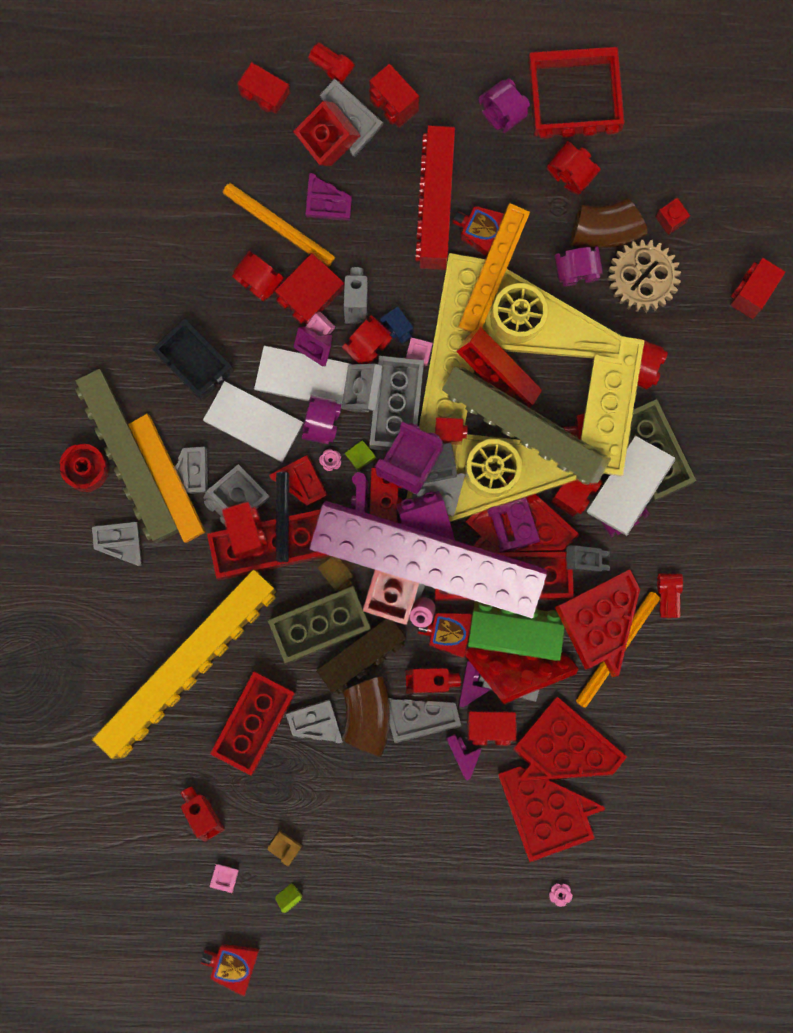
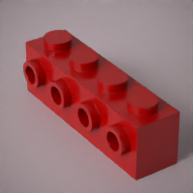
[456,326,542,408]
[370,468,402,524]

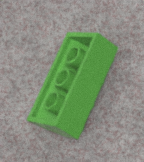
[468,600,564,661]

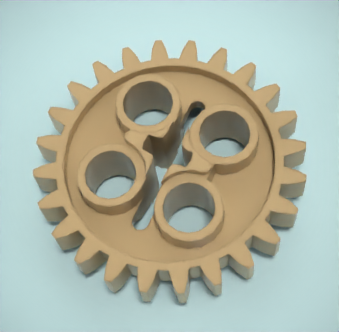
[608,239,681,312]

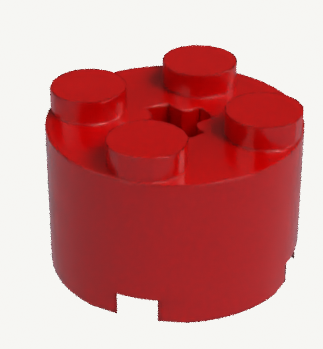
[547,141,601,195]
[232,251,284,302]
[342,315,392,364]
[636,338,668,389]
[60,444,110,492]

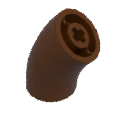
[570,198,648,249]
[342,676,390,757]

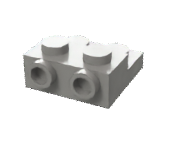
[341,364,382,412]
[203,464,269,526]

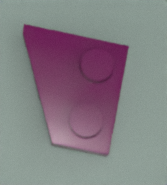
[306,173,352,221]

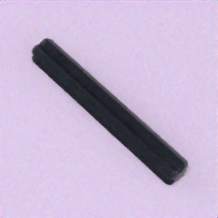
[276,472,289,563]

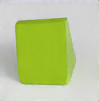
[344,440,376,471]
[275,884,303,913]

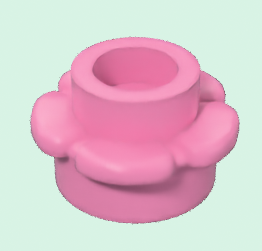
[319,449,341,471]
[549,884,572,907]

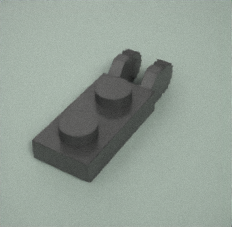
[566,546,610,572]

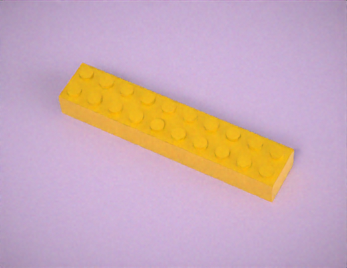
[92,569,276,759]

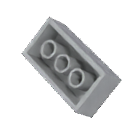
[369,356,424,451]

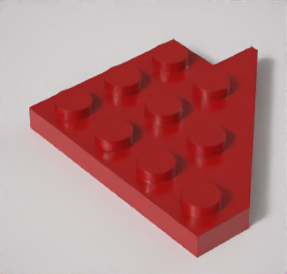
[466,473,579,553]
[555,569,640,678]
[465,647,579,704]
[513,697,627,782]
[498,766,605,862]

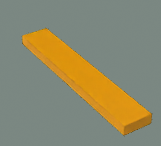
[458,203,530,333]
[128,414,206,543]

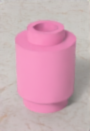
[410,597,436,627]

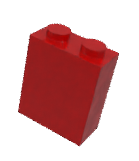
[275,253,345,324]

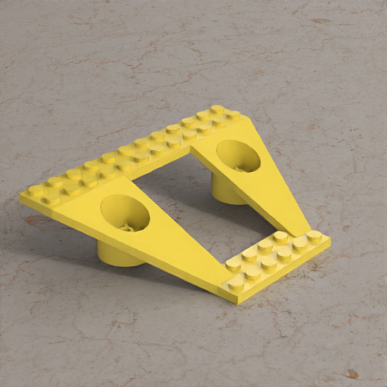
[407,253,644,522]

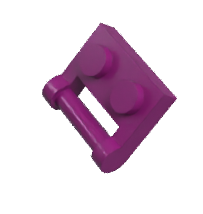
[351,472,369,514]
[487,497,540,553]

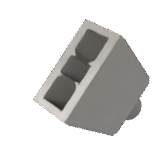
[344,267,368,324]

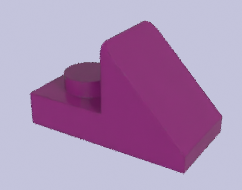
[293,326,333,366]
[458,661,490,707]
[446,735,482,781]

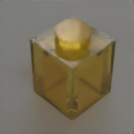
[318,556,353,591]

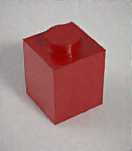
[655,198,690,235]
[435,417,467,445]

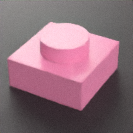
[306,312,335,336]
[406,338,433,366]
[210,864,239,893]

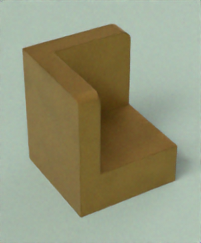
[268,830,302,866]

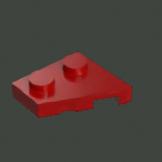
[269,455,328,506]

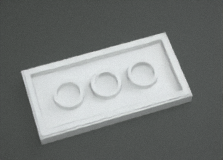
[254,346,351,407]
[203,381,304,463]
[587,436,675,536]

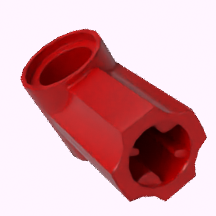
[308,43,355,84]
[657,573,683,618]

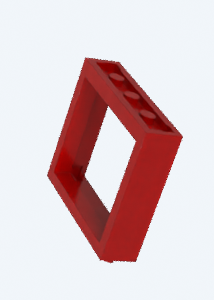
[528,47,624,139]

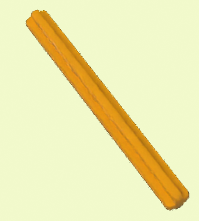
[223,183,335,267]
[576,591,660,708]

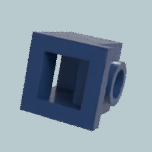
[380,307,414,344]

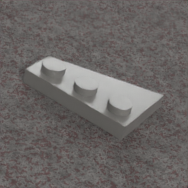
[320,79,384,157]
[389,698,461,743]

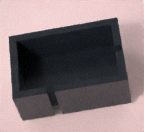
[152,319,234,402]

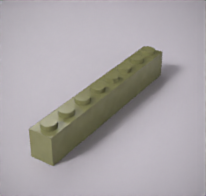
[442,367,611,485]
[75,369,179,543]

